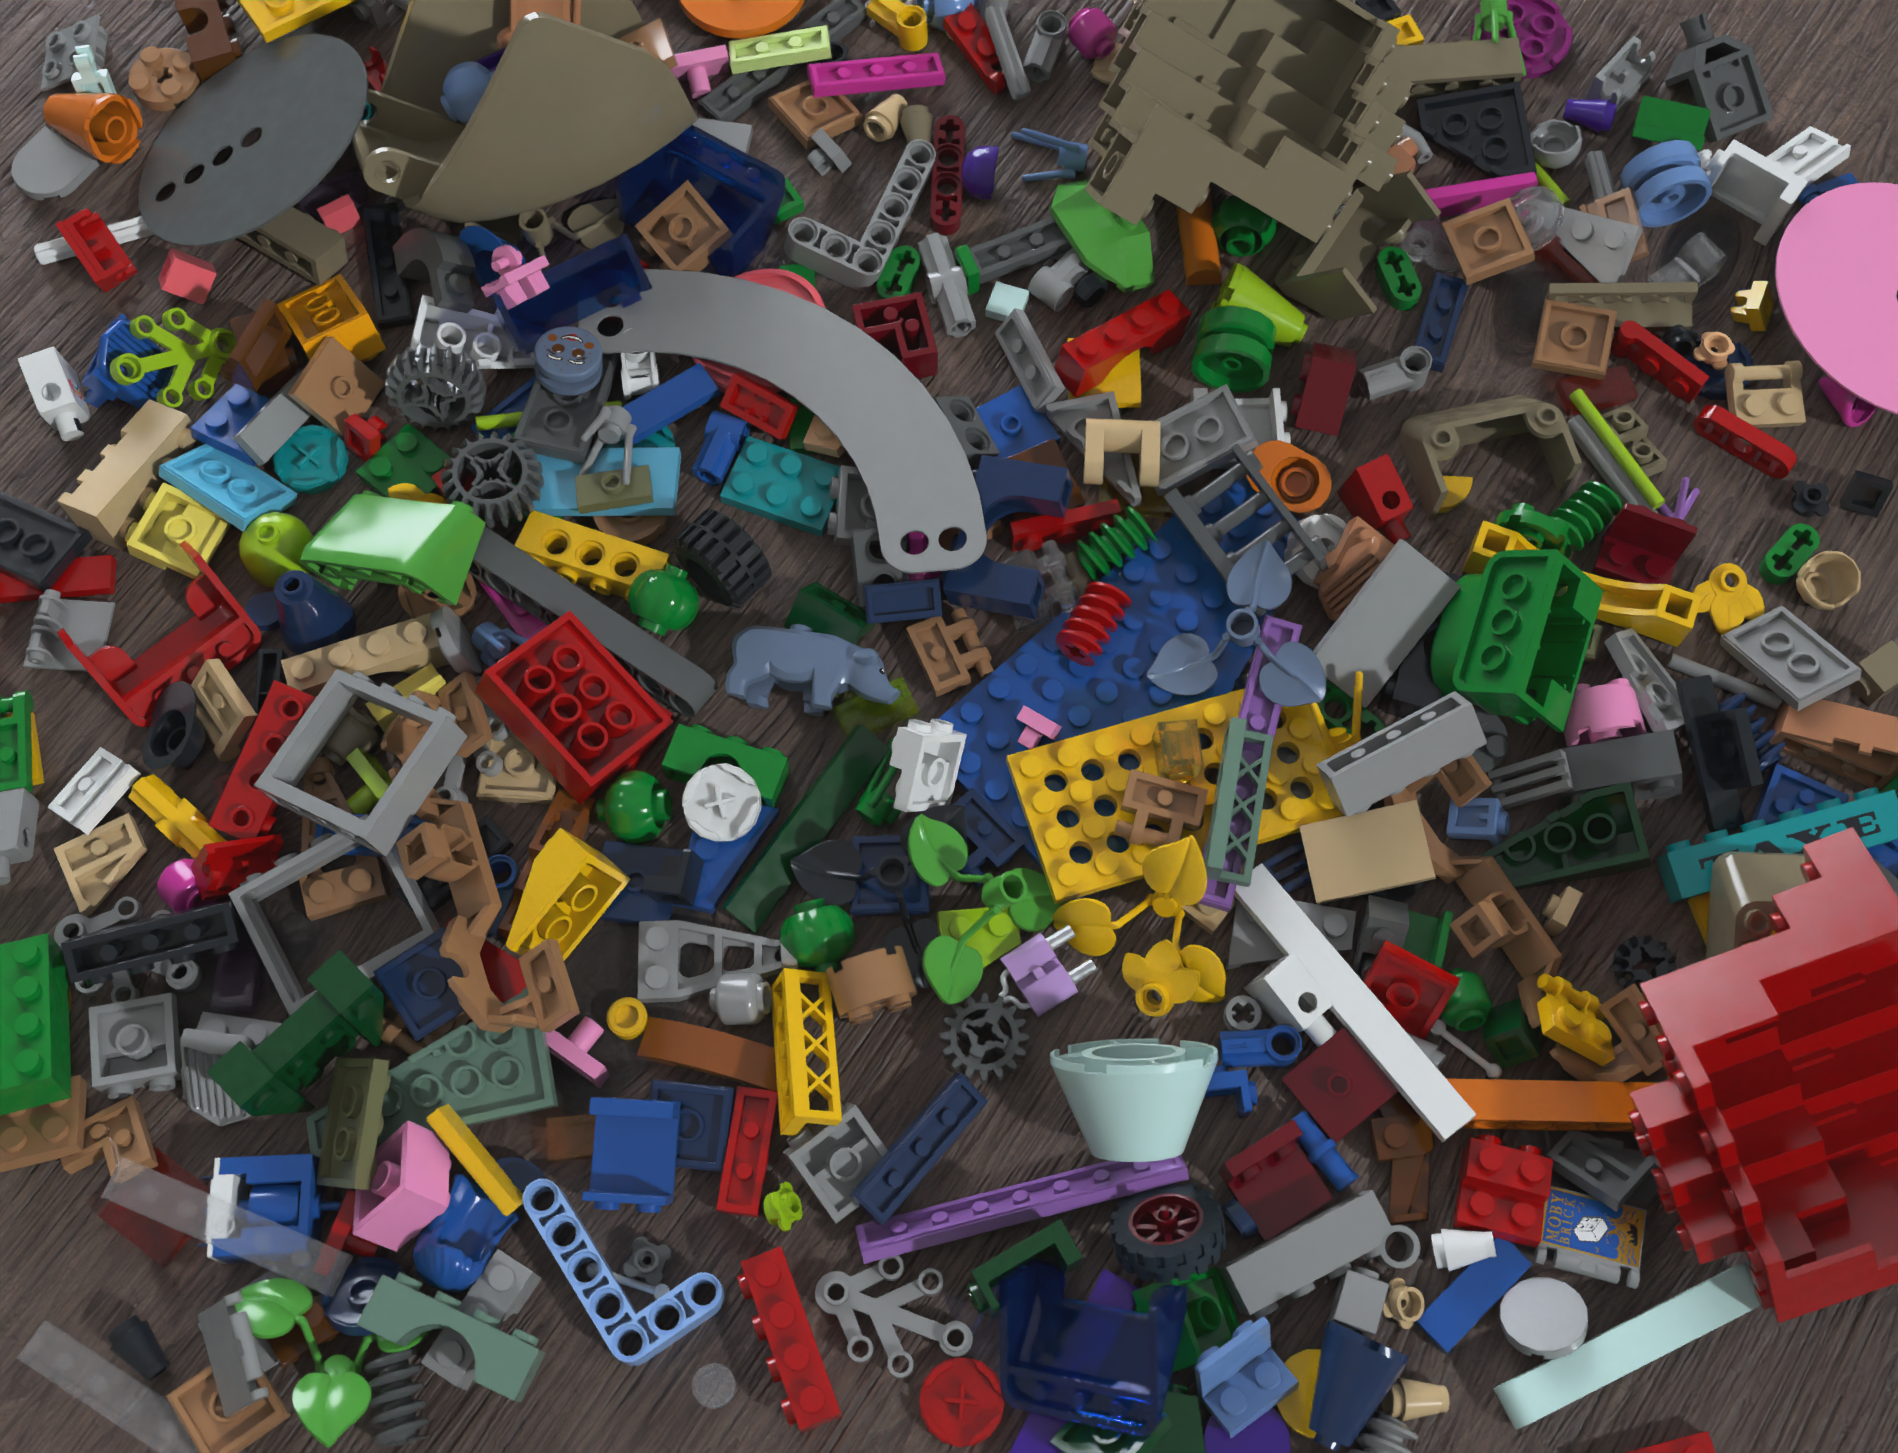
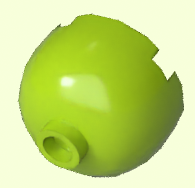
[238,512,314,588]

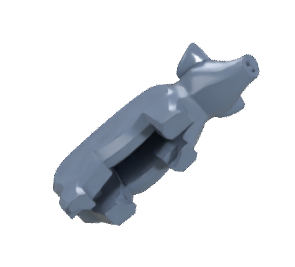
[725,624,901,716]

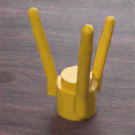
[1309,671,1363,757]

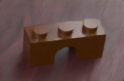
[175,0,243,83]

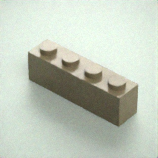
[1382,37,1523,100]
[239,207,348,286]

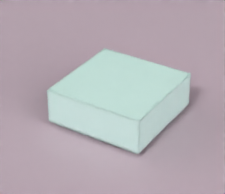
[985,281,1029,322]

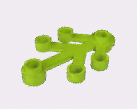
[110,307,237,408]

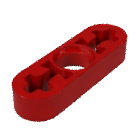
[1693,405,1797,479]

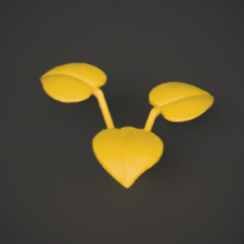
[1052,835,1226,1003]

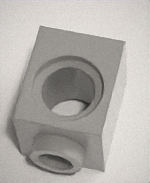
[1327,1267,1389,1338]

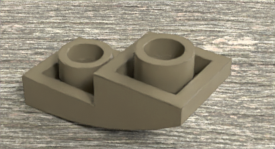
[1601,404,1668,477]

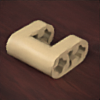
[1083,418,1160,487]

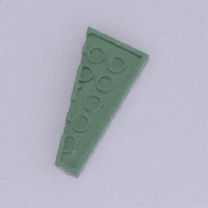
[306,987,558,1158]

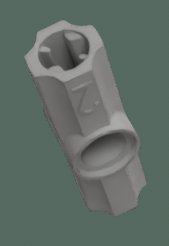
[918,233,976,338]

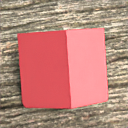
[158,247,217,304]

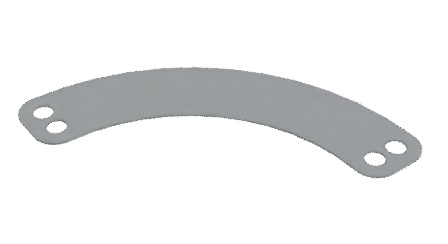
[578,269,987,574]

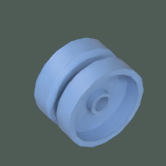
[1620,140,1712,228]

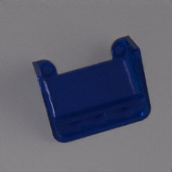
[999,1259,1187,1436]

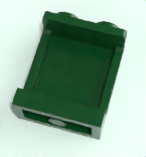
[966,1219,1083,1319]

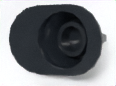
[142,681,206,770]

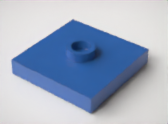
[976,385,1061,458]

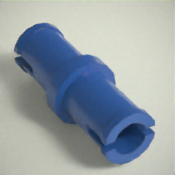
[1292,1111,1359,1193]

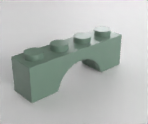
[356,1272,546,1403]

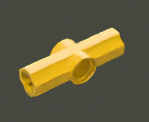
[128,774,226,860]

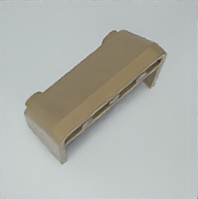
[1274,171,1441,320]
[1399,395,1582,520]
[1706,851,1806,959]

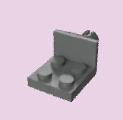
[1664,12,1774,143]

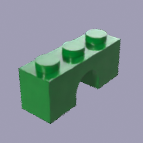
[662,724,790,808]

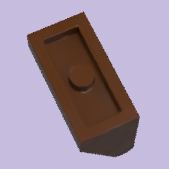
[220,298,292,392]

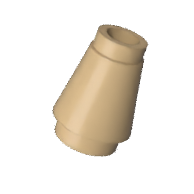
[864,94,907,142]
[1381,1377,1450,1422]

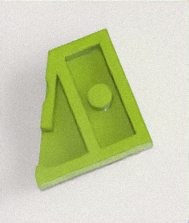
[936,907,1021,969]

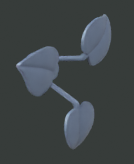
[1147,540,1326,707]

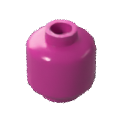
[1068,8,1118,59]
[157,859,217,912]

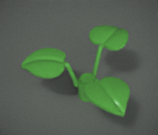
[908,814,1067,1005]
[235,1278,433,1448]

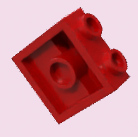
[1453,1134,1553,1248]

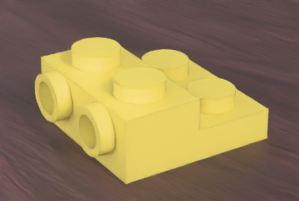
[125,482,231,579]

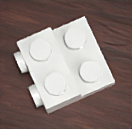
[890,719,967,812]

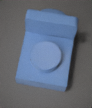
[1446,798,1510,847]

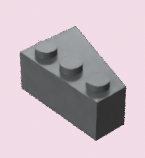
[1552,729,1682,805]

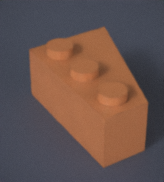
[1769,699,1898,790]

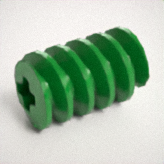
[1550,481,1622,558]
[1076,505,1158,582]

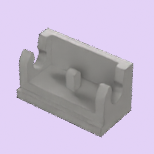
[1585,36,1655,115]

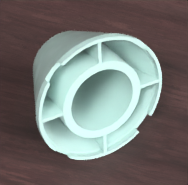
[1050,1038,1218,1162]

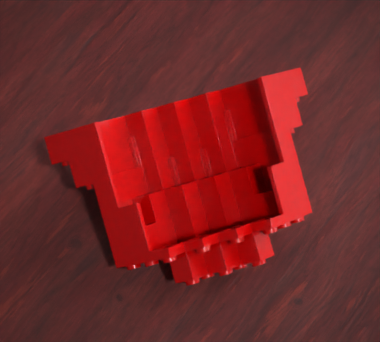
[1628,827,1898,1323]

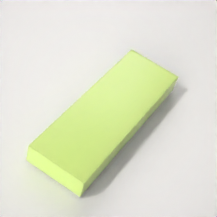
[728,25,832,74]

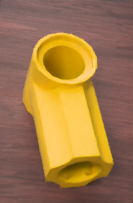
[866,0,928,52]

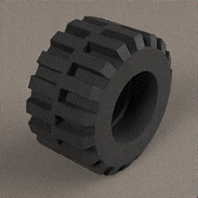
[672,509,772,609]

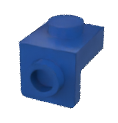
[1204,1066,1257,1119]

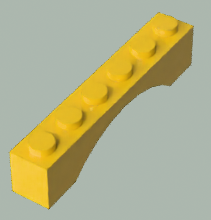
[1462,520,1702,647]

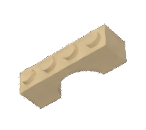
[281,613,450,697]

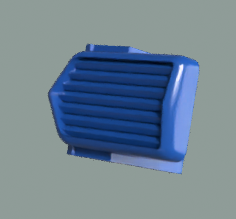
[81,313,175,409]

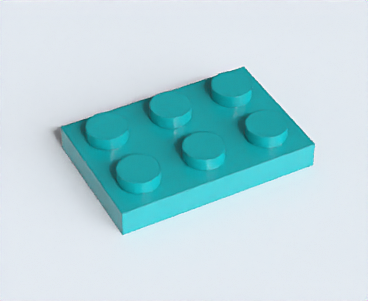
[720,436,840,537]

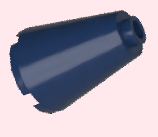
[274,570,356,655]
[1308,1320,1409,1452]

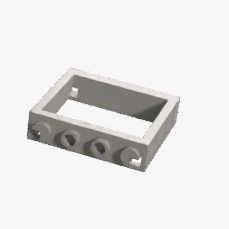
[254,669,468,857]
[228,814,440,1016]

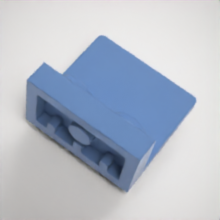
[1195,1316,1299,1439]

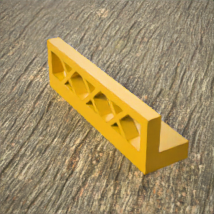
[771,968,842,1136]

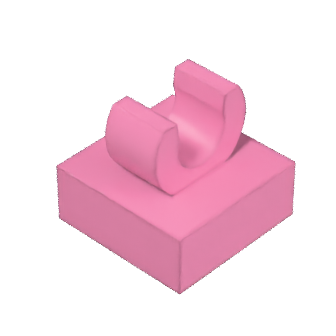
[1016,705,1062,749]

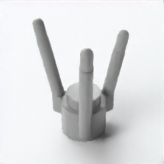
[578,405,637,485]

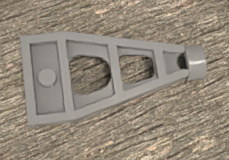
[637,920,800,1003]

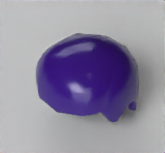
[961,146,999,200]

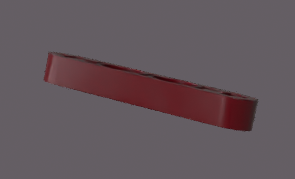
[930,115,965,236]

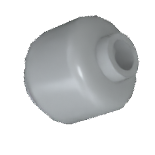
[709,972,772,1025]

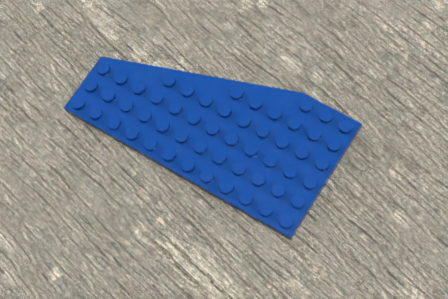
[938,462,1300,900]

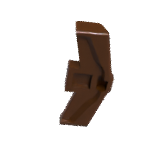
[1368,1092,1435,1225]

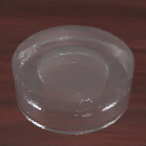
[692,1363,736,1409]

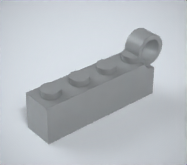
[1217,1190,1420,1318]

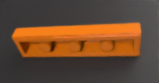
[1176,184,1222,286]

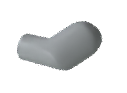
[1398,124,1433,164]

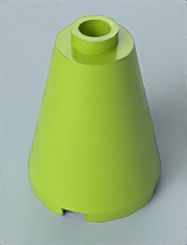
[1210,262,1308,348]

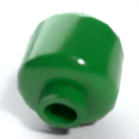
[1440,968,1492,1031]

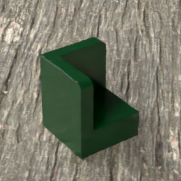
[1483,998,1540,1070]

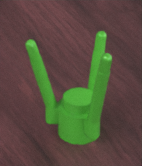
[1472,0,1526,77]

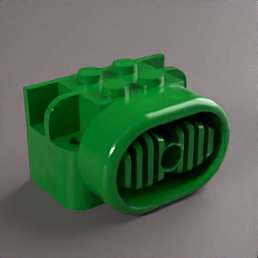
[1431,549,1604,732]

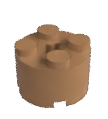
[825,946,917,1026]

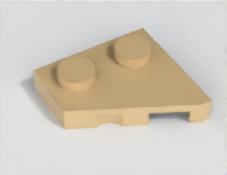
[54,813,148,917]

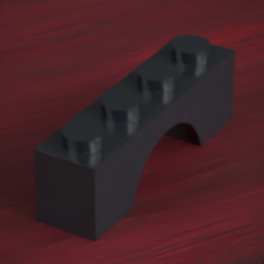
[1382,571,1462,718]

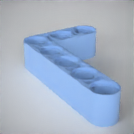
[522,1179,726,1366]

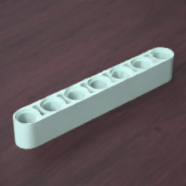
[1493,1261,1761,1430]

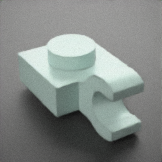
[71,45,117,94]

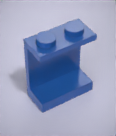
[582,1097,681,1213]

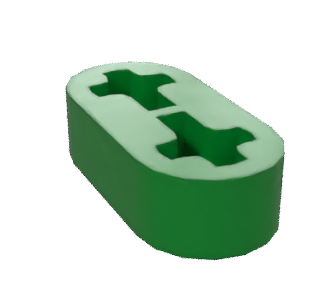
[876,245,921,300]
[1374,246,1422,311]
[1759,523,1820,585]

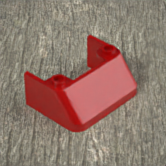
[57,541,261,727]

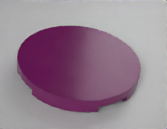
[1470,0,1573,79]

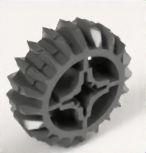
[384,343,486,432]
[441,430,544,530]

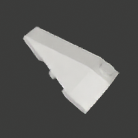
[409,295,549,369]

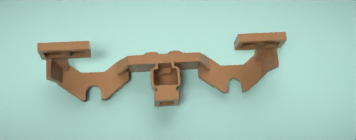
[380,671,580,1033]
[1383,755,1663,1082]

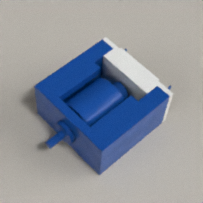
[196,1154,342,1264]

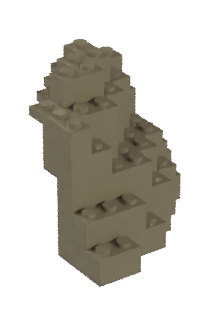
[1085,0,1414,243]

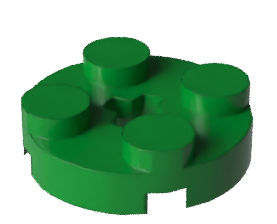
[1494,502,1569,554]

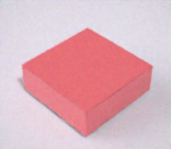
[317,194,362,234]

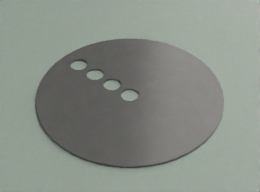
[138,34,368,247]

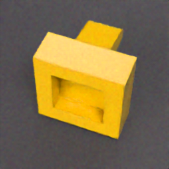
[1731,281,1774,331]

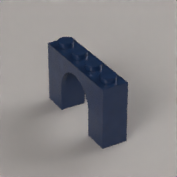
[941,455,1073,620]

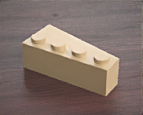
[57,399,196,551]

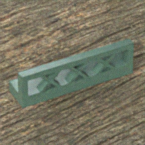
[1204,717,1273,887]

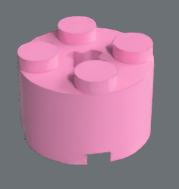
[1563,678,1647,747]

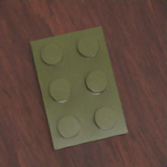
[316,1058,390,1190]

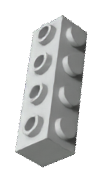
[1316,691,1487,817]

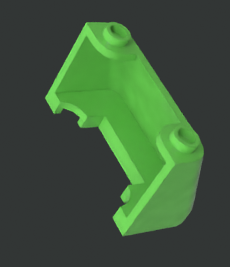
[299,491,486,605]

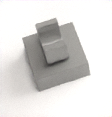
[807,128,852,176]

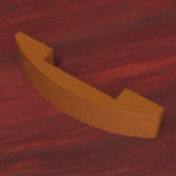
[637,1017,777,1091]

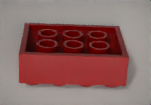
[475,610,674,805]

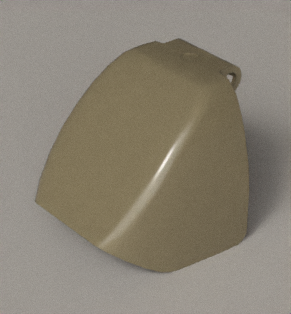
[351,0,698,223]

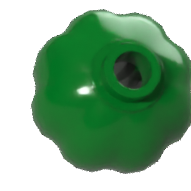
[1212,195,1276,257]
[628,563,699,636]
[597,770,673,844]
[779,898,855,973]

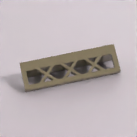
[1544,282,1698,332]

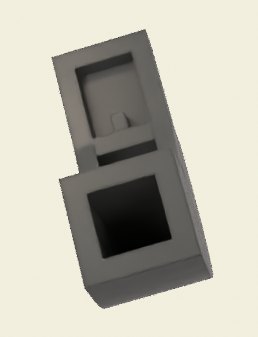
[393,228,476,314]

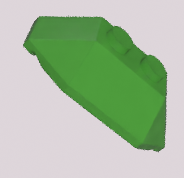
[1049,179,1154,293]

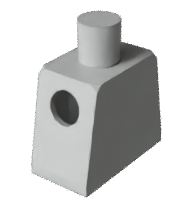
[0,788,39,886]

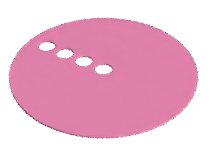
[1775,182,1898,415]

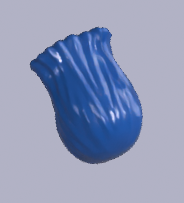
[413,1174,521,1294]

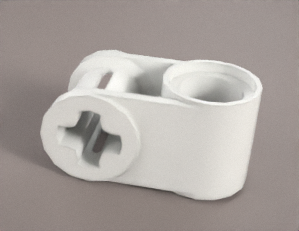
[621,328,660,400]

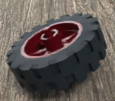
[1110,1182,1226,1283]

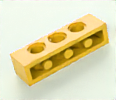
[514,510,672,602]

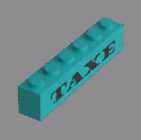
[1655,787,1898,903]

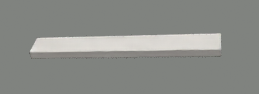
[1234,863,1477,1143]

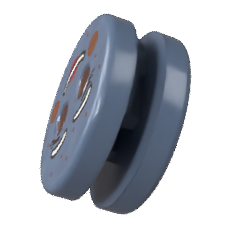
[534,326,603,396]

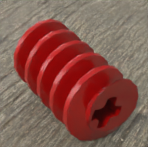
[1055,582,1132,667]

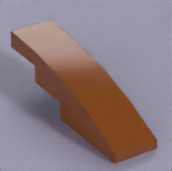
[498,788,596,939]

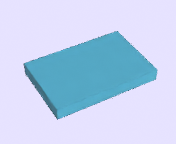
[159,444,297,532]

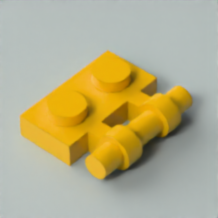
[1537,973,1615,1066]

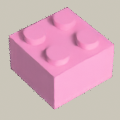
[353,1120,451,1251]

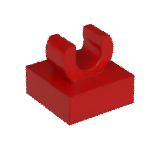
[344,413,387,462]

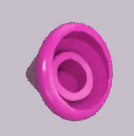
[1818,376,1877,428]

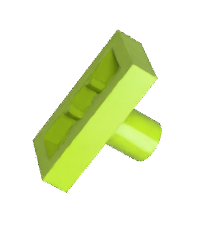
[346,748,393,814]

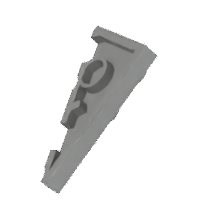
[1522,197,1643,283]
[1046,391,1142,507]

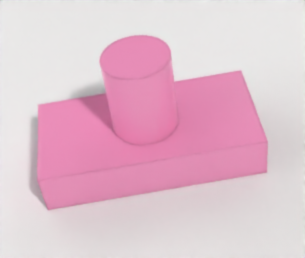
[670,45,729,99]
[546,1016,610,1088]

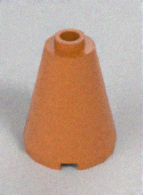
[43,93,143,164]

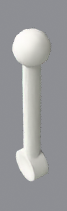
[1430,1019,1502,1079]
[586,1262,670,1299]

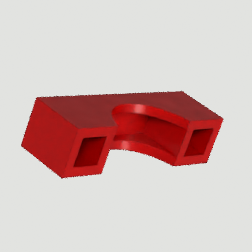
[1054,289,1192,397]

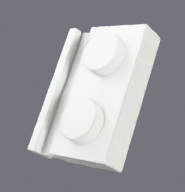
[1766,126,1851,189]
[48,747,141,835]

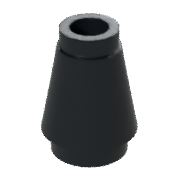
[107,1315,170,1382]

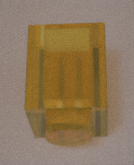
[1152,719,1204,783]

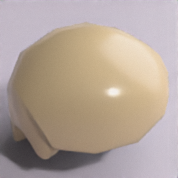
[1796,551,1861,610]

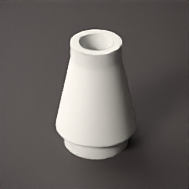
[1431,1229,1497,1271]

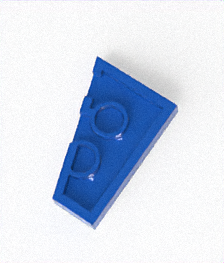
[674,805,780,914]

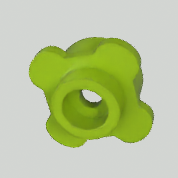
[764,1182,803,1232]

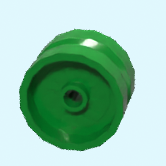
[1191,306,1277,393]

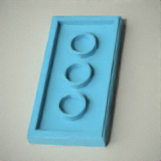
[527,447,681,516]

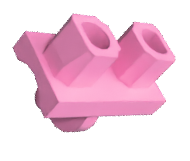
[481,244,550,311]

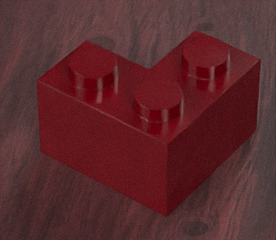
[852,292,938,379]
[1290,342,1356,436]

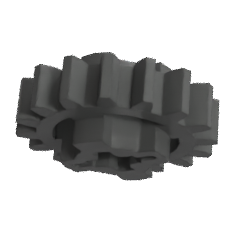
[940,993,1029,1084]

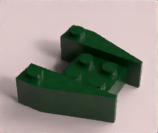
[206,949,384,1116]

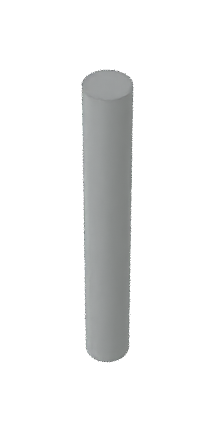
[1667,653,1782,710]

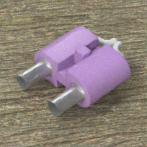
[999,925,1097,1018]

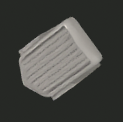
[180,1012,282,1127]

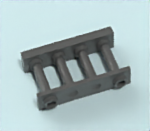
[1164,443,1329,619]

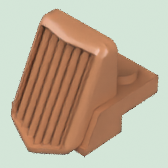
[1313,516,1395,621]

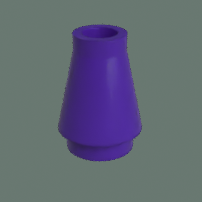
[1563,98,1617,133]

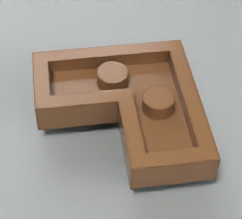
[60,1095,158,1186]

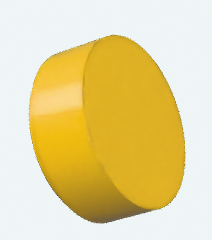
[606,997,649,1040]

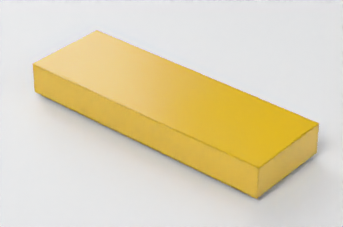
[426,1104,523,1216]

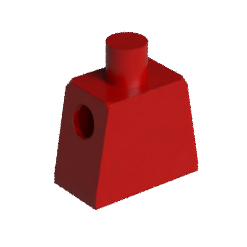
[1337,453,1413,545]

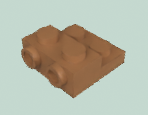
[635,180,733,272]

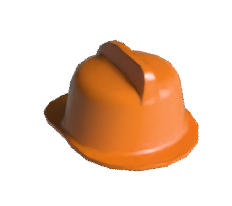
[1247,440,1332,514]

